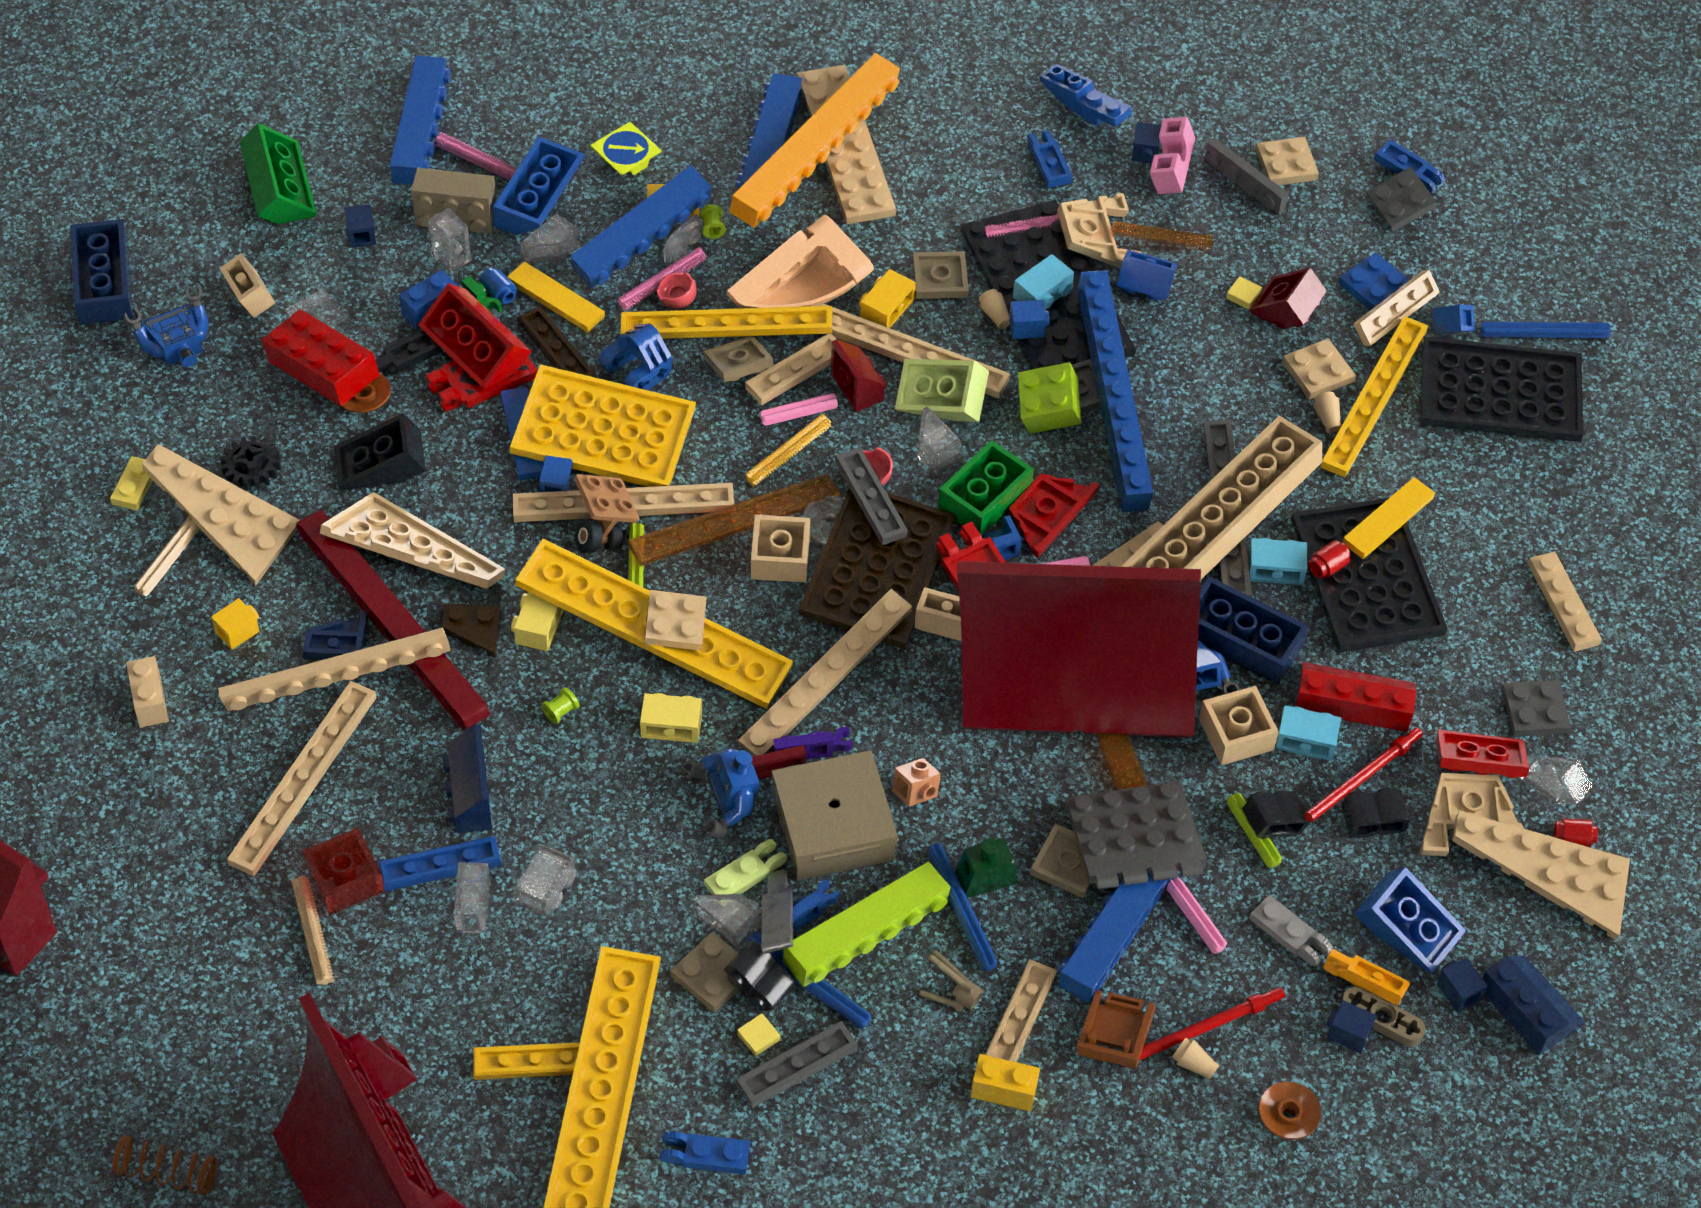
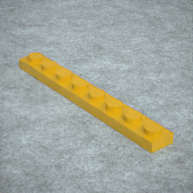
[620,306,832,339]
[1320,316,1428,478]

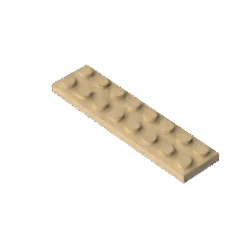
[797,65,896,225]

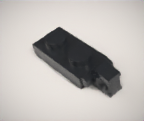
[375,331,443,377]

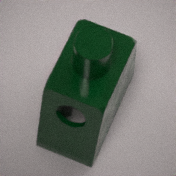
[955,838,1018,898]

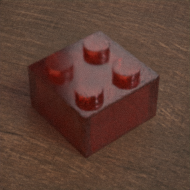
[302,828,385,915]

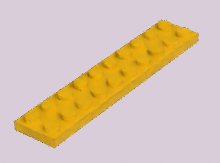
[515,539,794,709]
[544,946,661,1208]

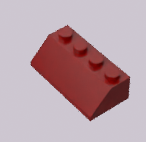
[418,283,532,389]
[1295,662,1417,732]

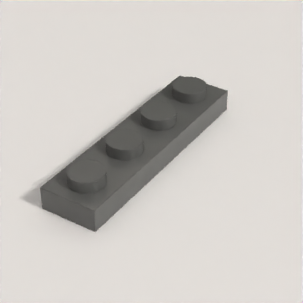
[1204,137,1289,215]
[835,447,908,545]
[736,1021,858,1108]

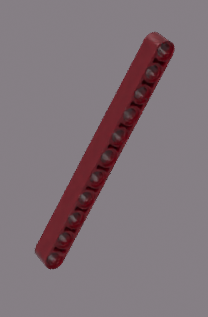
[296,509,490,731]

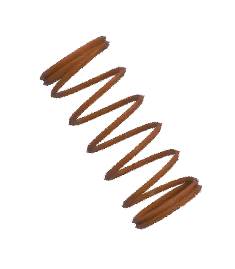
[112,1134,217,1196]

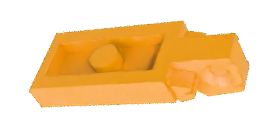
[1323,949,1410,1006]

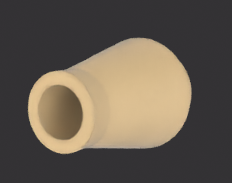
[979,289,1010,329]
[1313,392,1341,434]
[1172,1038,1219,1080]

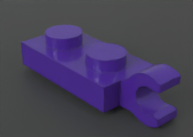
[773,727,853,760]

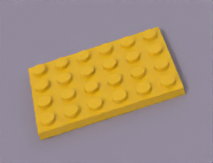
[510,365,696,487]

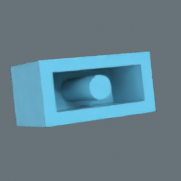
[1013,254,1074,310]
[1248,538,1307,585]
[1275,705,1341,761]

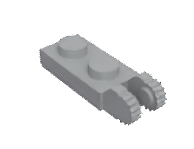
[1250,895,1333,966]

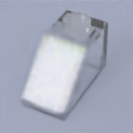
[521,214,581,262]
[917,407,961,472]
[1521,757,1593,805]
[693,894,762,949]

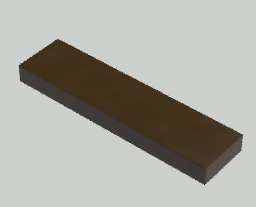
[517,306,596,378]

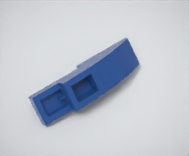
[1040,64,1132,127]

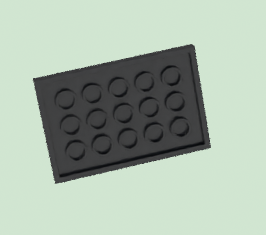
[1420,336,1583,442]
[1291,497,1448,653]

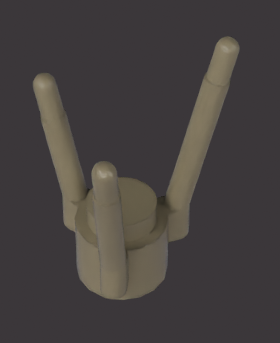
[919,950,984,1012]

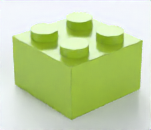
[1018,362,1082,434]

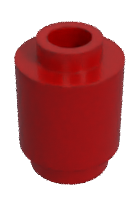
[1308,540,1350,579]
[1554,818,1598,848]

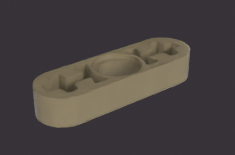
[1341,987,1425,1047]

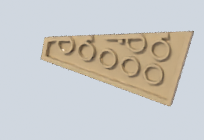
[143,444,300,586]
[320,492,505,589]
[1452,810,1630,940]

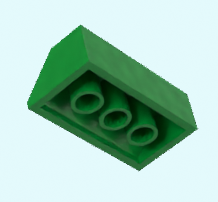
[239,123,317,224]

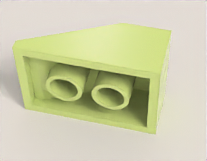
[895,359,989,422]

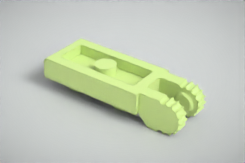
[704,839,787,906]

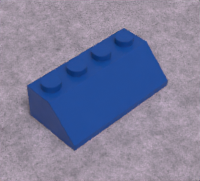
[493,136,585,235]

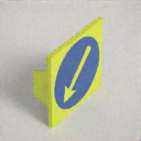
[590,122,662,176]

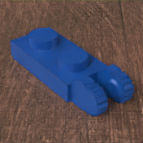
[1027,130,1072,188]
[1374,140,1445,194]
[659,1131,750,1175]

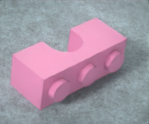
[1150,117,1195,194]

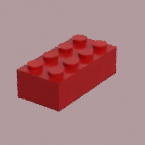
[261,309,380,407]

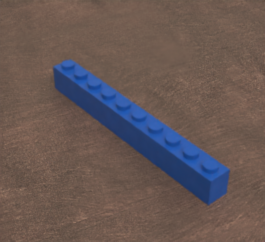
[1077,270,1153,512]

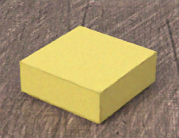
[1226,276,1262,310]
[737,1014,780,1057]

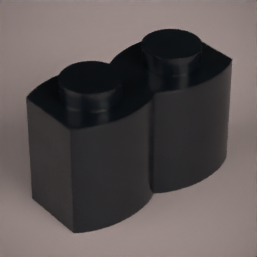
[1341,788,1410,838]
[1242,790,1310,839]
[724,940,796,1012]

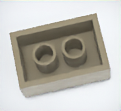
[411,168,496,234]

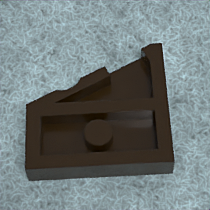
[441,603,502,657]

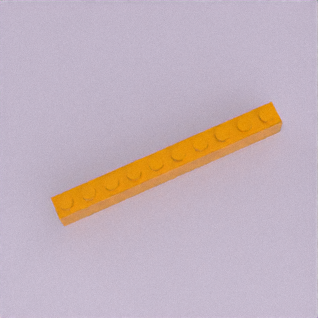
[729,53,900,228]

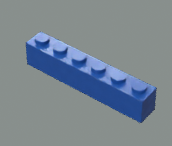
[390,55,451,185]
[737,73,802,188]
[570,165,711,289]
[1058,871,1178,1003]

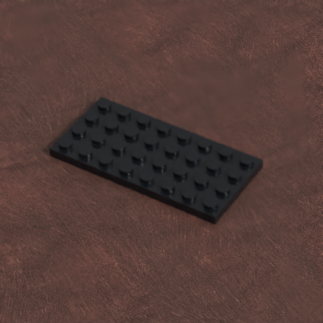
[961,199,1136,370]

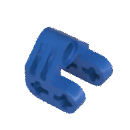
[598,324,672,390]

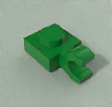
[461,276,502,313]

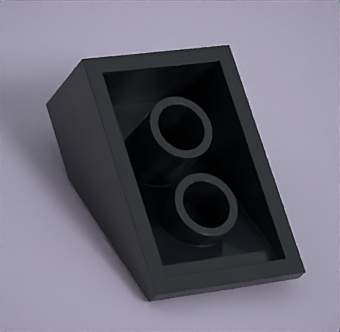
[334,413,426,490]

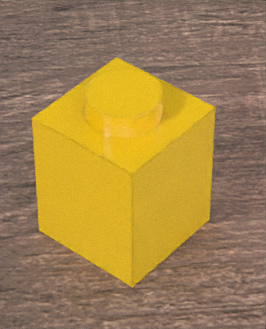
[211,598,260,650]

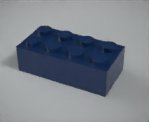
[70,219,133,325]
[1198,576,1309,685]

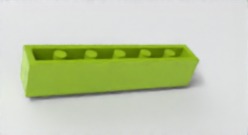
[782,862,950,987]

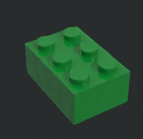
[938,440,1034,536]

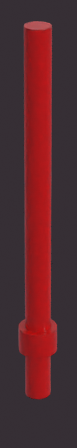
[1304,728,1423,823]
[1121,987,1285,1068]

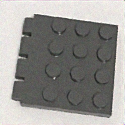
[1066,781,1206,889]

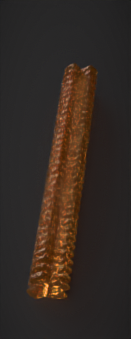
[1111,221,1214,250]

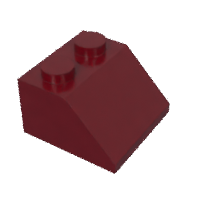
[1249,268,1327,329]
[831,339,886,412]

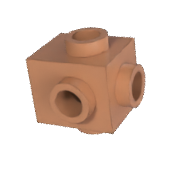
[892,758,941,807]

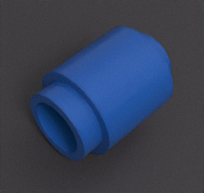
[479,268,517,305]

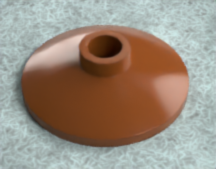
[342,374,391,413]
[1259,1082,1321,1140]

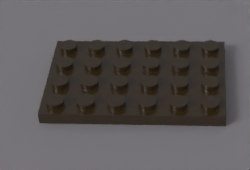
[798,488,956,650]

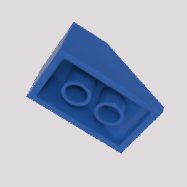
[1354,867,1466,973]

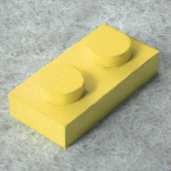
[110,456,153,511]

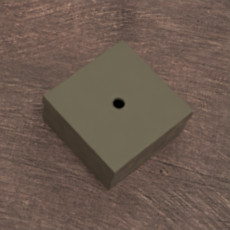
[772,750,898,881]

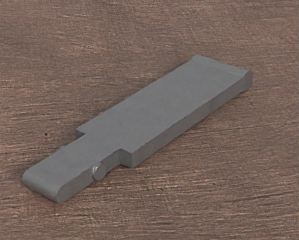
[761,869,794,954]

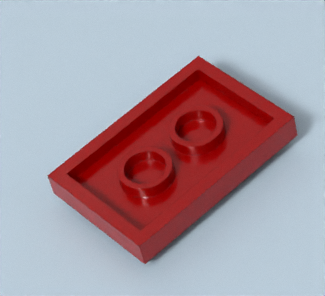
[1436,730,1529,778]

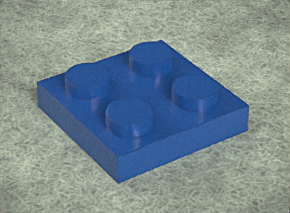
[1338,252,1410,310]

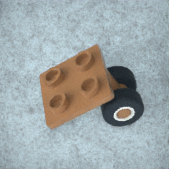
[574,474,639,553]

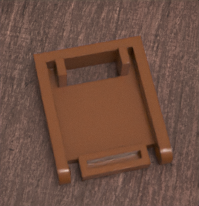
[1077,990,1156,1069]

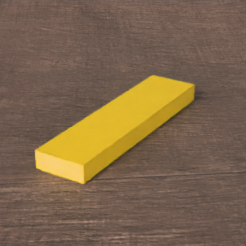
[508,261,605,333]
[1342,477,1435,559]
[473,1042,580,1080]

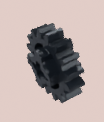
[220,436,281,491]

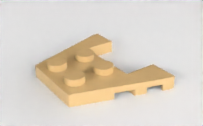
[1057,193,1142,268]
[1420,773,1524,856]

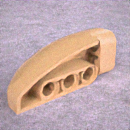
[727,215,874,309]

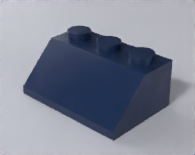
[443,724,492,833]
[1482,955,1585,1055]

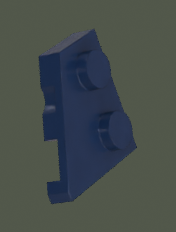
[303,612,368,660]

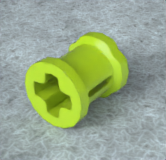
[700,204,726,239]
[541,687,580,724]

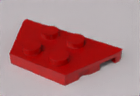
[1008,474,1099,558]

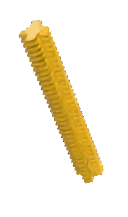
[745,413,831,487]

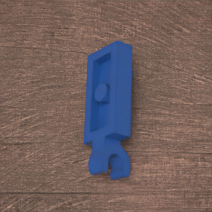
[793,879,839,934]

